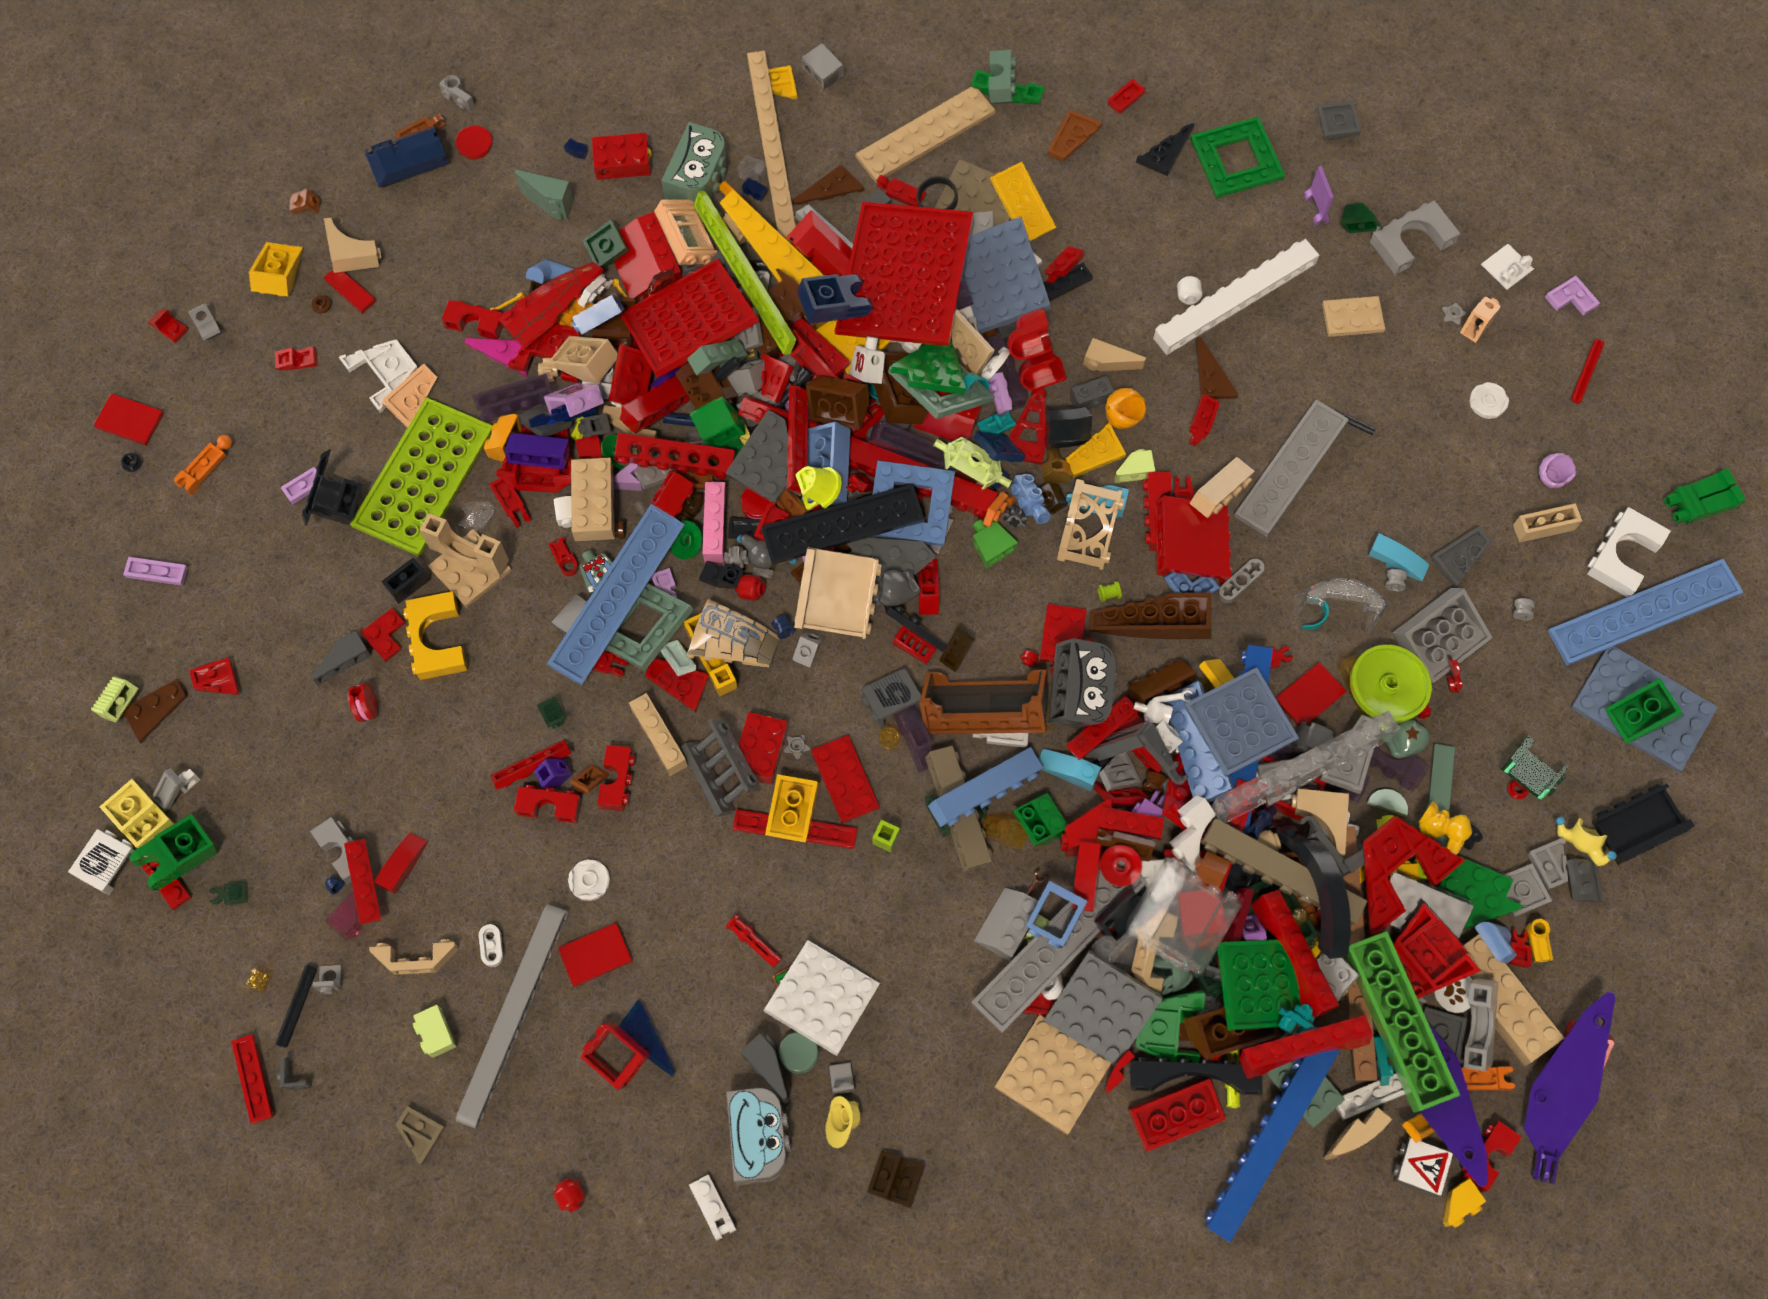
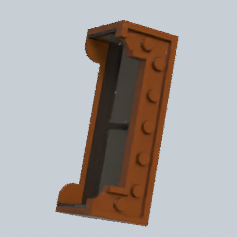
[919,670,1049,734]

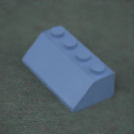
[802,422,850,506]

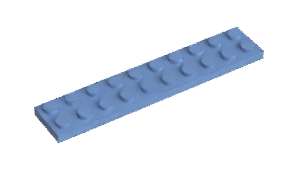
[547,504,685,686]
[1548,559,1743,666]

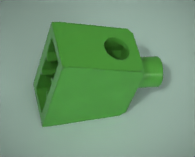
[972,519,1018,569]

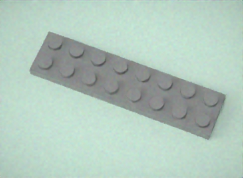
[1234,400,1349,537]

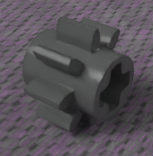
[1003,505,1028,531]

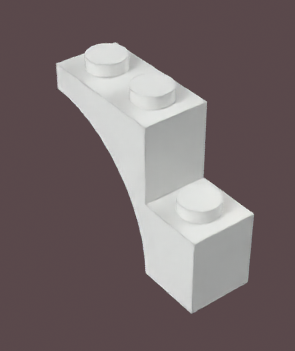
[1169,795,1216,877]

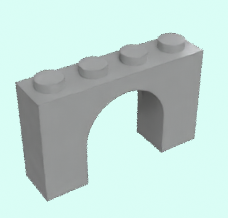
[1370,200,1460,275]

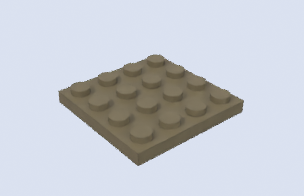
[935,159,1011,226]

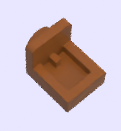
[289,189,320,214]

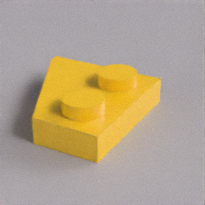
[768,65,797,99]

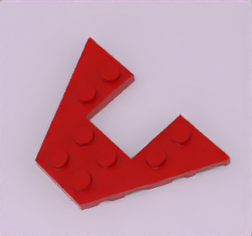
[1363,817,1465,936]

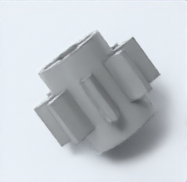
[724,546,749,569]

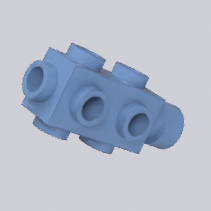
[1011,474,1051,524]

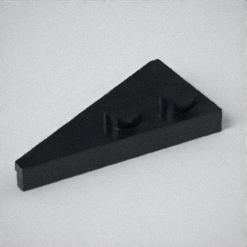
[1136,123,1195,176]

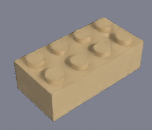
[571,458,615,541]

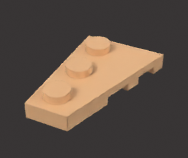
[382,364,437,428]

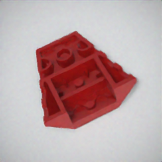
[496,426,571,493]
[1394,903,1481,999]

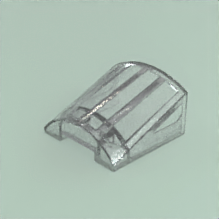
[1291,578,1388,634]

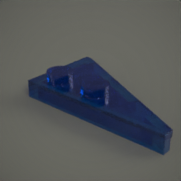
[529,404,597,428]
[618,1000,676,1077]

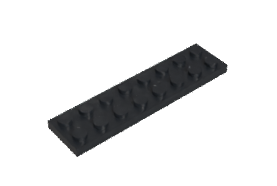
[761,484,924,565]

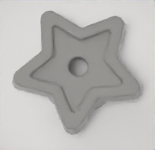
[1442,303,1466,325]
[784,735,810,760]

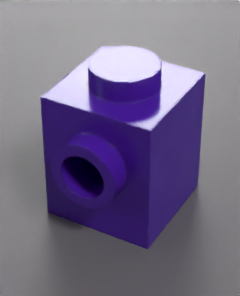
[534,758,572,788]

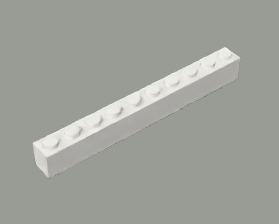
[1153,239,1319,355]

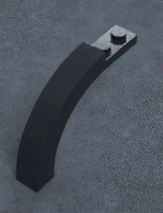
[1275,825,1351,959]

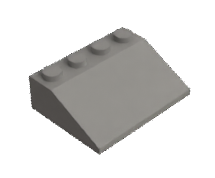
[1392,588,1492,683]

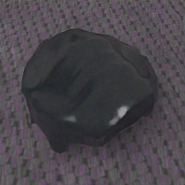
[1224,862,1260,894]

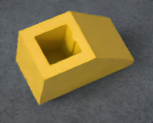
[1443,1178,1486,1228]

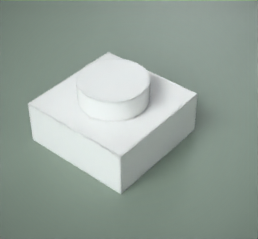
[178,769,200,793]

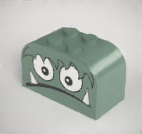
[661,122,727,205]

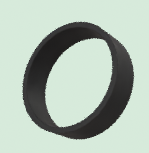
[916,176,958,210]

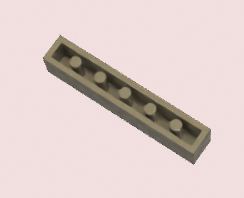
[925,746,992,873]

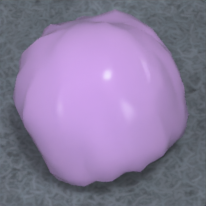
[1539,453,1576,489]

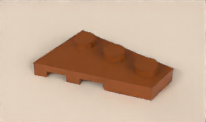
[1047,109,1103,162]

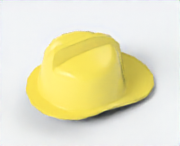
[825,1096,861,1148]

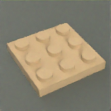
[428,529,512,608]

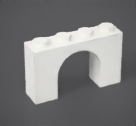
[1587,507,1671,597]

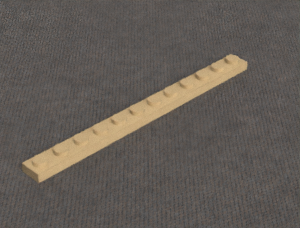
[747,51,795,243]

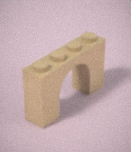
[420,513,509,577]

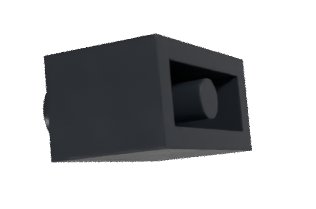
[381,558,430,604]

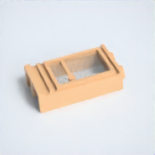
[654,200,717,265]

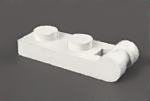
[689,1174,736,1241]

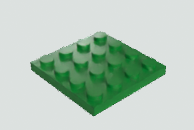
[1217,940,1302,1031]

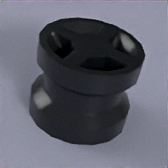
[1463,824,1483,850]

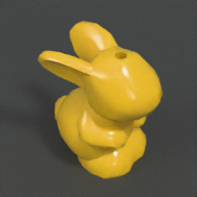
[1418,801,1472,855]

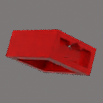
[580,1021,651,1090]

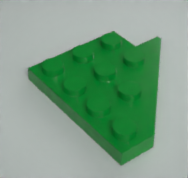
[890,341,966,395]
[1439,856,1523,930]

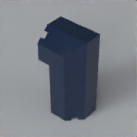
[364,126,448,187]

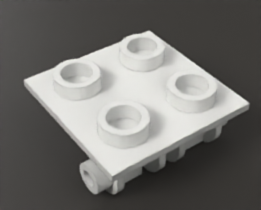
[1481,244,1534,290]

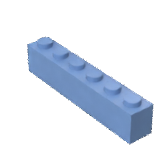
[928,747,1043,827]

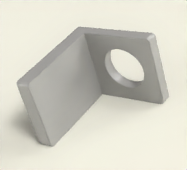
[188,304,221,340]
[792,630,825,668]
[313,965,341,994]
[829,1063,854,1095]

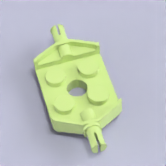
[933,437,1012,490]

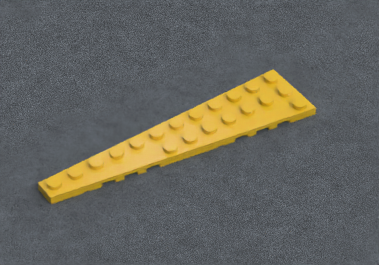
[720,190,891,376]

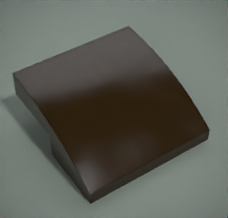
[867,1150,925,1208]

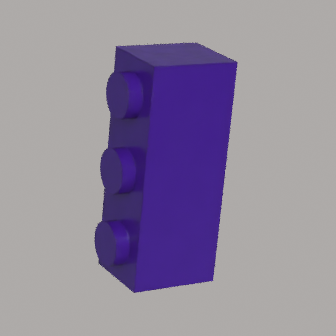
[505,433,570,469]

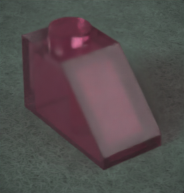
[324,891,362,941]

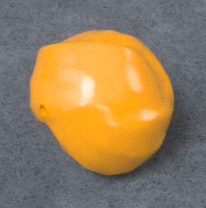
[1105,388,1146,429]

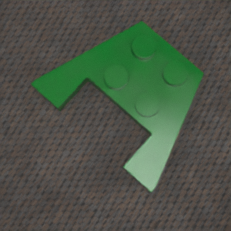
[1136,990,1205,1063]

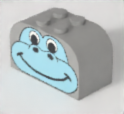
[727,1088,791,1185]

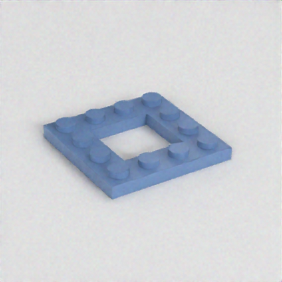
[872,461,955,547]

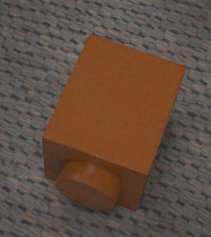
[1195,851,1230,889]

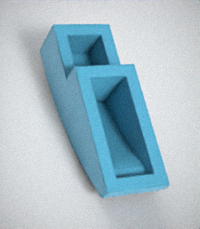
[1368,533,1430,582]

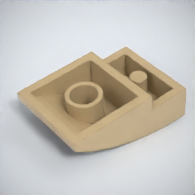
[1323,1108,1392,1160]

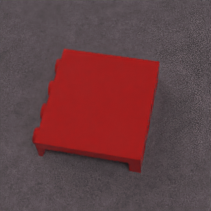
[1155,495,1232,584]

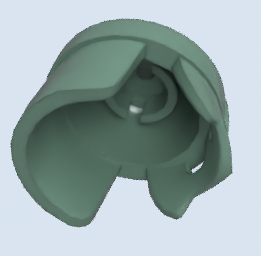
[1152,953,1193,995]

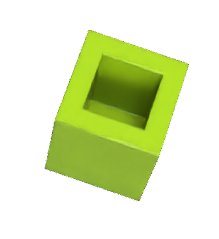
[872,820,900,852]

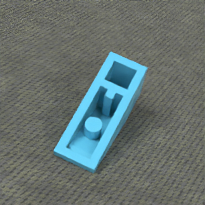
[1038,749,1101,792]

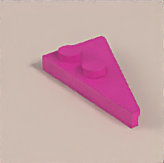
[465,338,529,377]

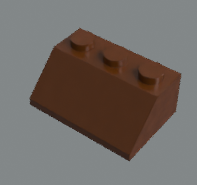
[806,375,869,430]
[1127,660,1196,713]

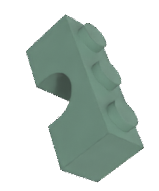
[989,50,1016,103]
[687,339,747,375]

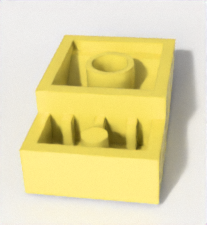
[100,779,174,848]

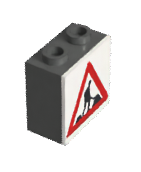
[1392,1138,1453,1198]

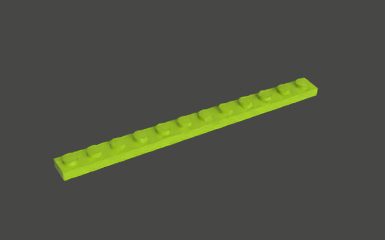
[693,191,796,355]

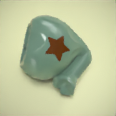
[1380,719,1429,759]

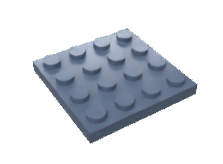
[1184,667,1299,777]

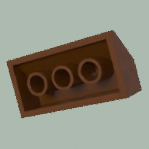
[1183,1006,1281,1059]

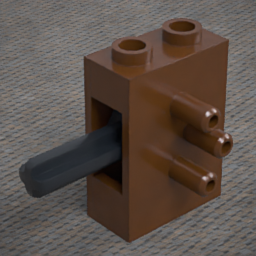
[675,357,740,409]

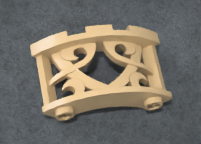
[1057,479,1125,570]

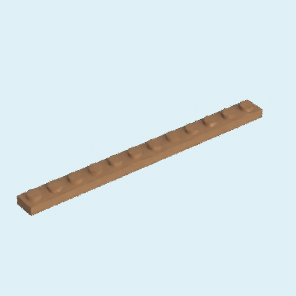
[1342,826,1377,1081]

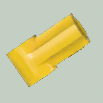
[1525,919,1553,963]

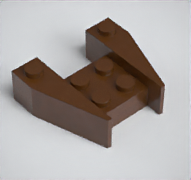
[742,268,828,358]

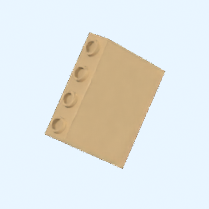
[794,547,882,639]

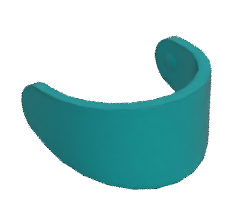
[964,372,990,392]
[1302,596,1329,630]

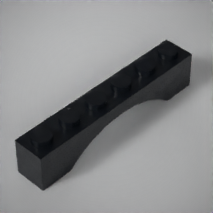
[1130,1058,1262,1095]

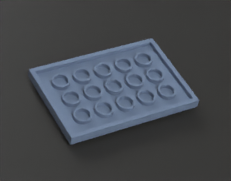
[962,217,1052,334]
[1571,646,1718,773]

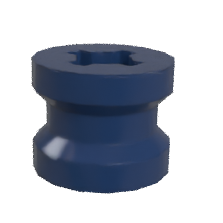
[771,615,796,639]

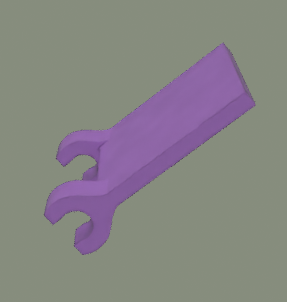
[1304,166,1334,226]

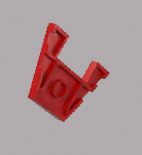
[508,324,581,383]

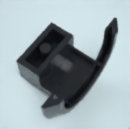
[301,449,363,526]

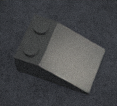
[740,1034,789,1105]

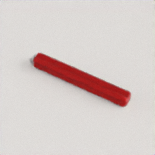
[1571,339,1605,404]

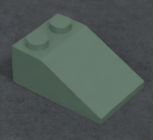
[515,170,574,220]

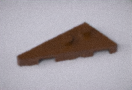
[792,165,864,206]

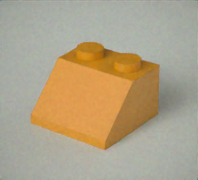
[484,414,523,462]

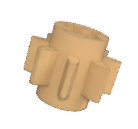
[538,358,559,382]

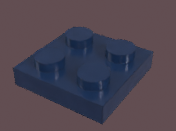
[973,432,1025,463]

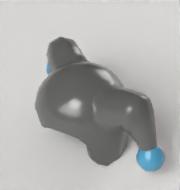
[737,534,797,569]

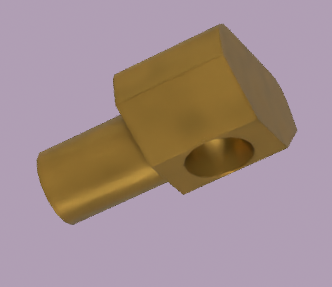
[1041,448,1072,484]

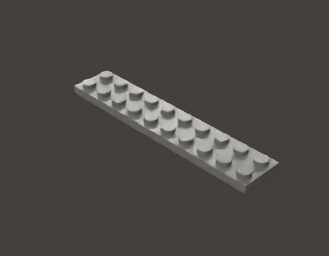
[971,861,1147,1033]

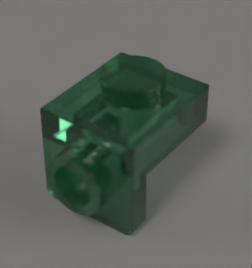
[536,696,566,729]

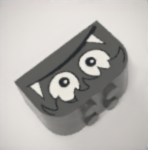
[1048,638,1117,728]

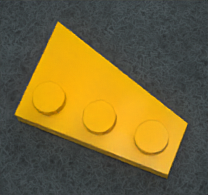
[1065,422,1126,478]

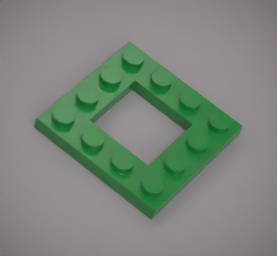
[1190,116,1285,199]

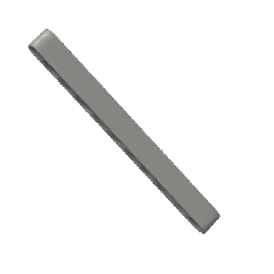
[456,904,568,1129]

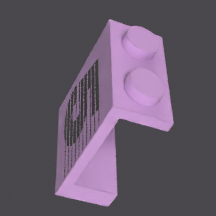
[544,383,604,417]

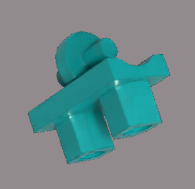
[977,412,1016,434]
[1278,1004,1317,1035]

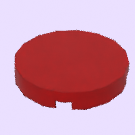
[456,125,493,160]

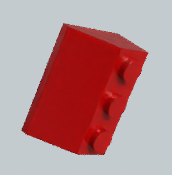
[914,391,981,441]

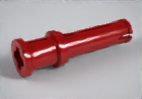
[725,914,782,968]

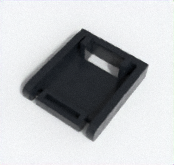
[1094,888,1153,954]

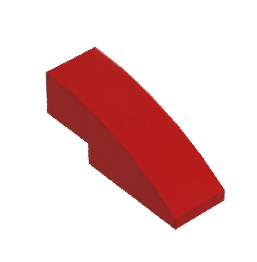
[374,833,428,895]
[1073,841,1102,912]

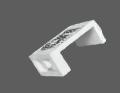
[68,829,134,895]

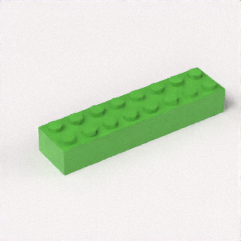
[1346,931,1460,1113]

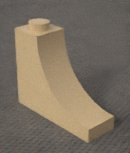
[324,218,381,273]
[1291,789,1349,858]

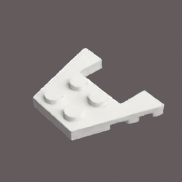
[339,340,418,413]

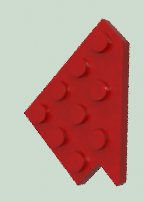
[1162,752,1213,846]

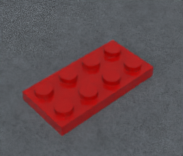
[811,735,879,824]

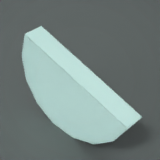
[1366,789,1408,817]

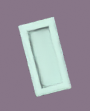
[661,640,696,676]

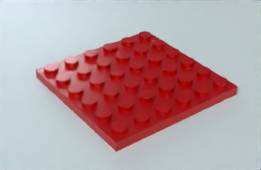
[619,258,759,378]

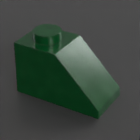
[1341,203,1383,233]

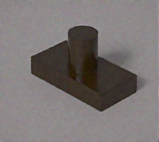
[939,628,975,672]

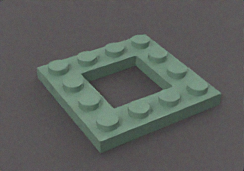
[888,363,994,419]
[605,583,694,671]

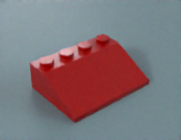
[614,212,682,300]

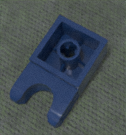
[797,274,873,324]

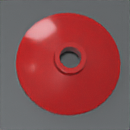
[1100,844,1142,887]

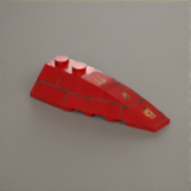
[498,262,604,349]

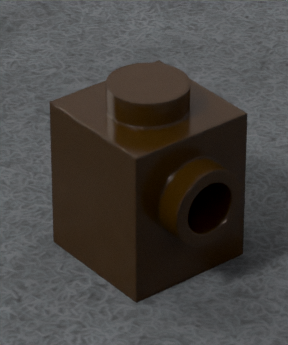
[1040,483,1068,515]

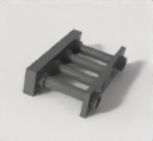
[681,720,761,817]

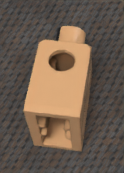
[1460,297,1501,343]

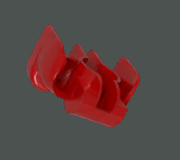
[1007,309,1067,390]

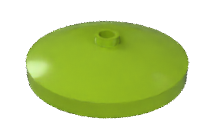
[1350,645,1432,723]

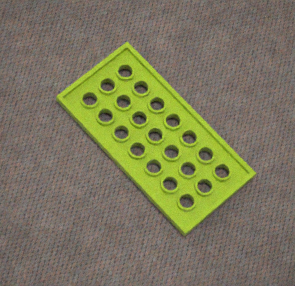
[350,397,493,557]

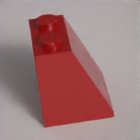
[1059,799,1114,857]

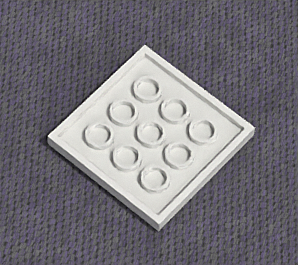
[764,940,880,1056]

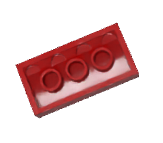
[1128,1077,1226,1152]

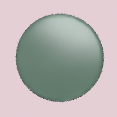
[778,1032,818,1074]

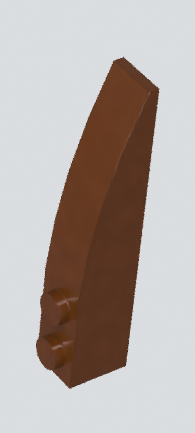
[1090,593,1212,639]

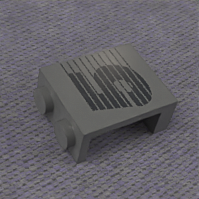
[861,668,921,729]

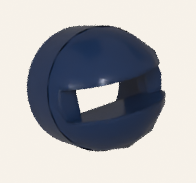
[325,876,344,894]

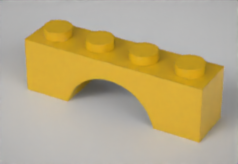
[683,613,737,697]

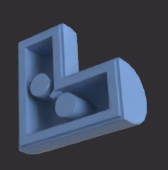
[526,259,574,284]
[1164,572,1220,595]
[1475,922,1517,964]

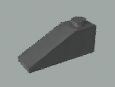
[311,630,371,686]

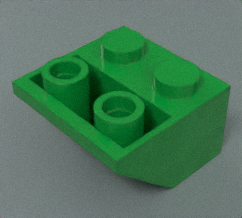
[690,396,745,448]
[1013,793,1068,846]

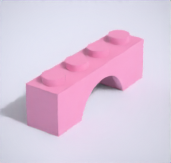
[703,482,726,563]

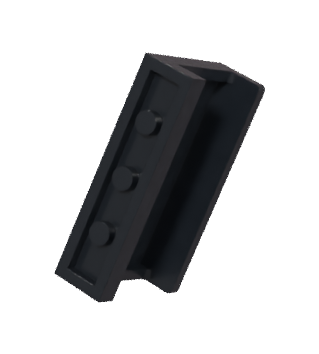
[1592,783,1695,865]

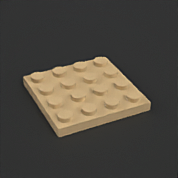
[994,1014,1111,1135]

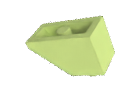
[1114,449,1155,483]

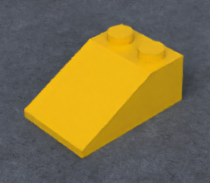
[249,242,303,296]
[765,774,820,843]

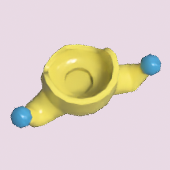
[1556,817,1617,866]

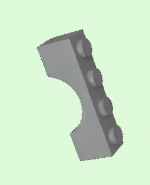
[1464,978,1499,1072]

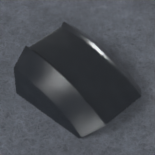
[1044,407,1092,448]

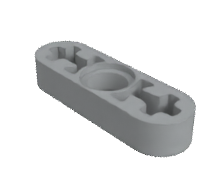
[1218,559,1265,603]

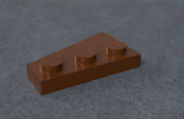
[123,679,187,744]

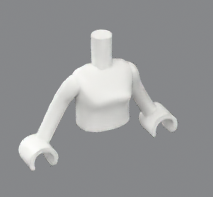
[1133,688,1194,727]

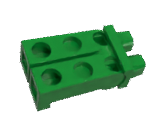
[1664,468,1746,525]

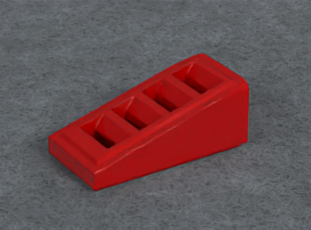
[893,626,937,665]

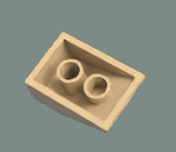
[548,336,618,383]

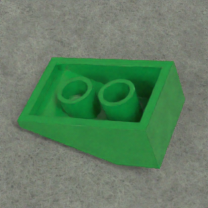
[1605,678,1684,744]

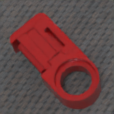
[549,537,578,577]

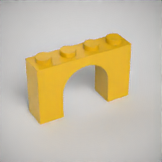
[404,591,468,680]

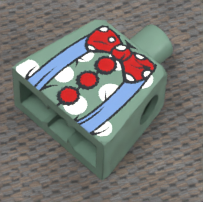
[579,550,612,597]

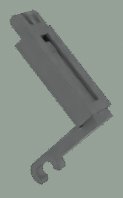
[1086,721,1188,784]
[1298,816,1365,877]

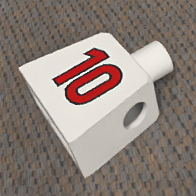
[849,336,885,384]

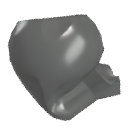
[879,570,920,606]

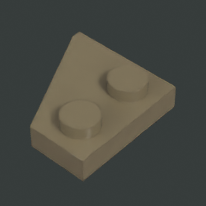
[396,1106,445,1165]

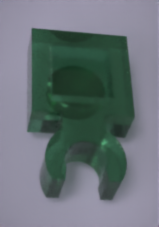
[209,881,248,906]

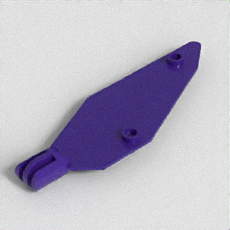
[1524,992,1615,1185]
[1419,1024,1488,1187]

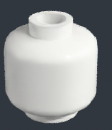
[1177,276,1202,305]

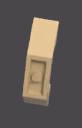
[1131,910,1178,995]
[369,939,458,975]

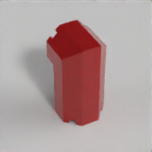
[785,210,852,276]

